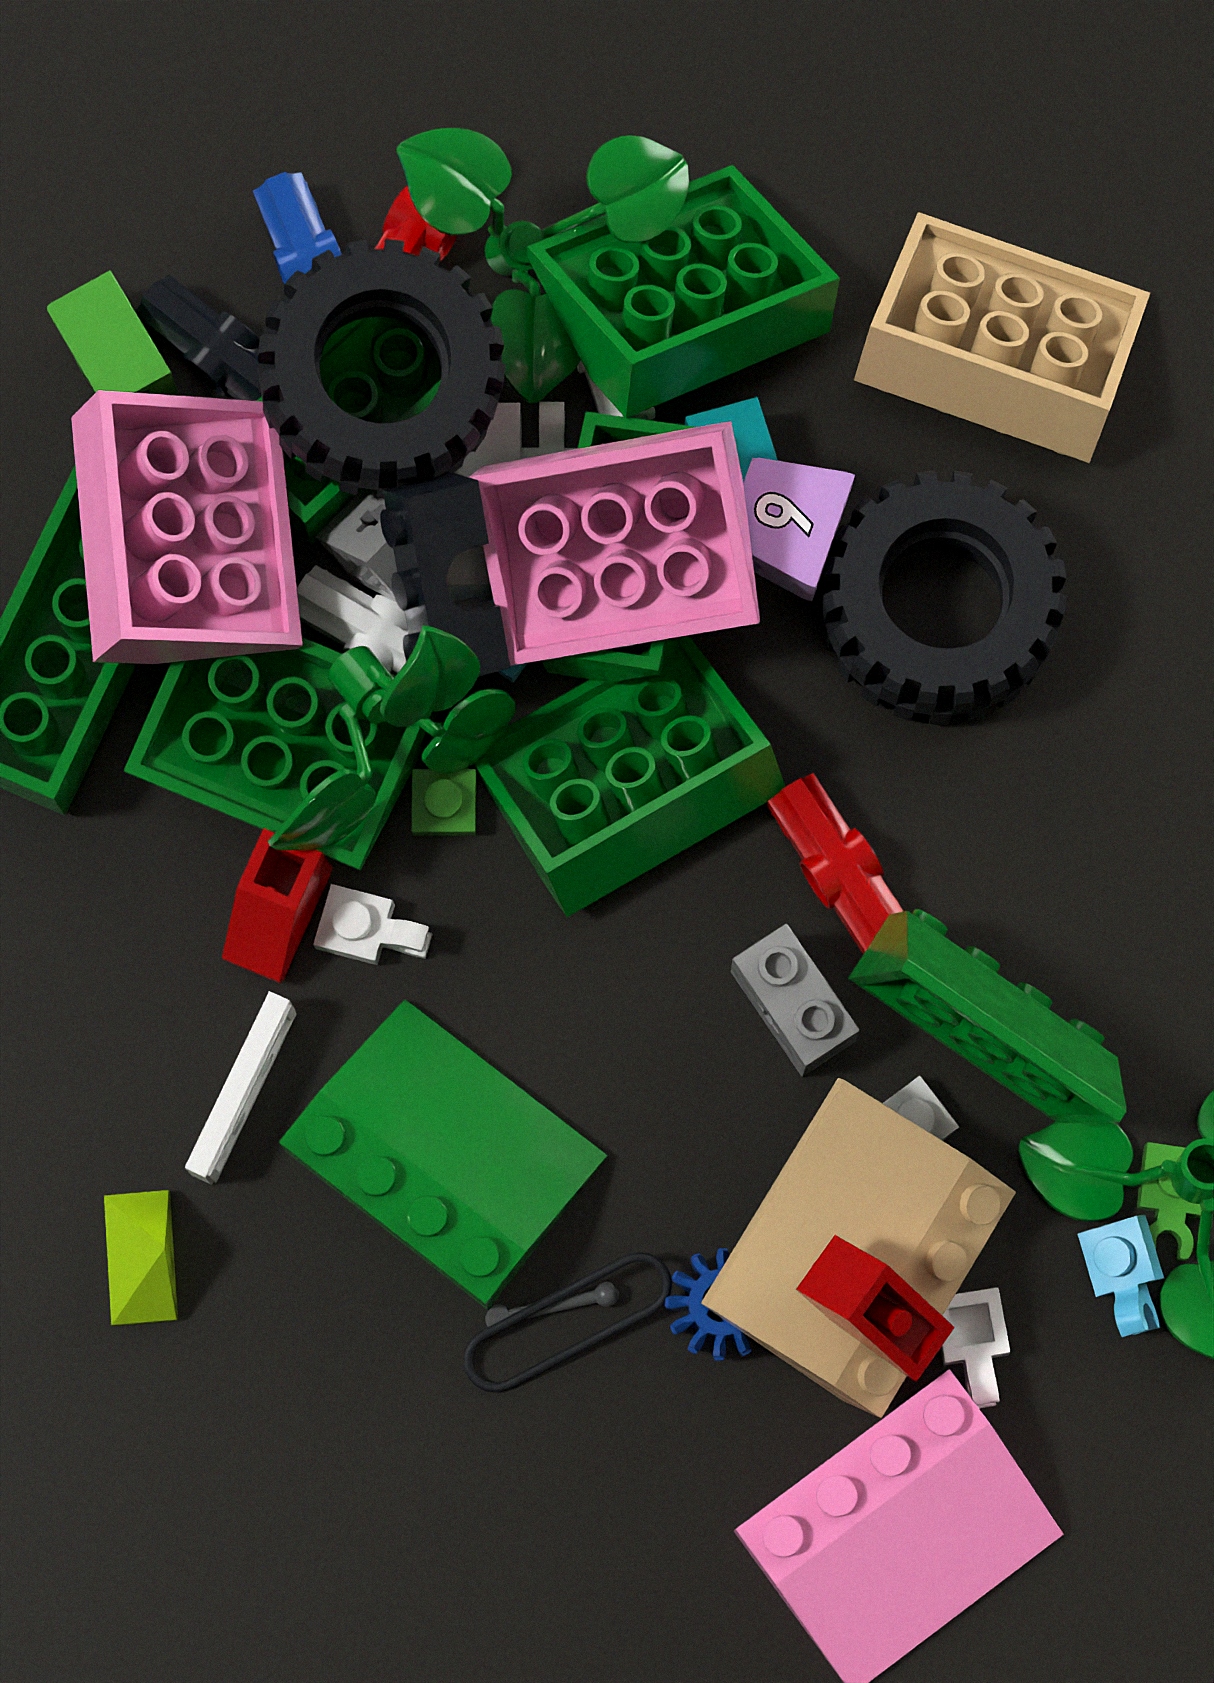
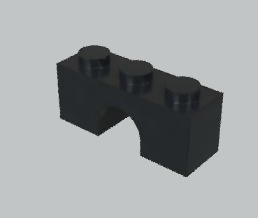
[380,472,510,677]

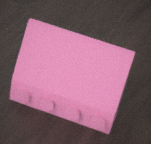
[71,390,303,664]
[469,421,760,666]
[734,1369,1064,1683]

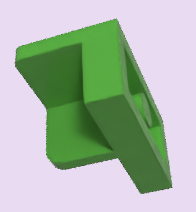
[47,270,178,395]

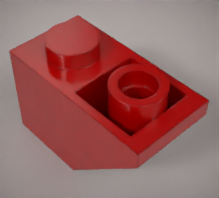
[222,828,333,984]

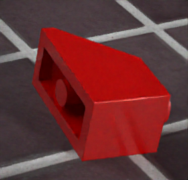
[796,1235,955,1382]

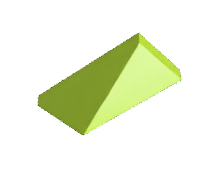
[104,1190,178,1326]

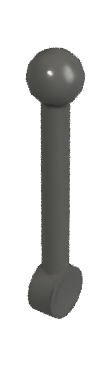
[485,1281,619,1331]

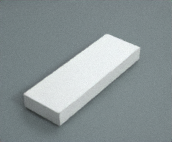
[185,991,297,1185]

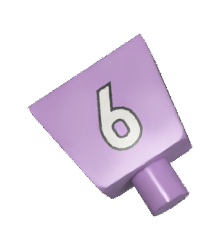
[743,458,855,601]

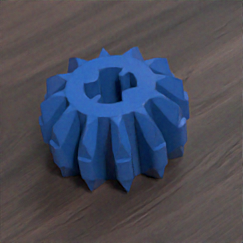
[665,1248,751,1362]

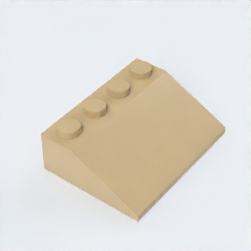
[854,212,1150,463]
[701,1078,1016,1418]

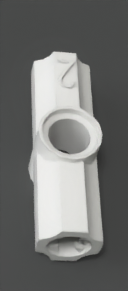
[297,565,451,708]

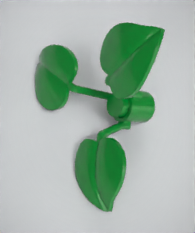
[396,128,689,404]
[267,625,515,850]
[1019,1090,1214,1360]

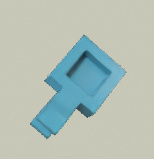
[1078,1215,1164,1337]

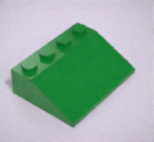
[526,165,840,418]
[473,635,785,917]
[124,637,439,871]
[848,909,1127,1123]
[279,999,608,1310]

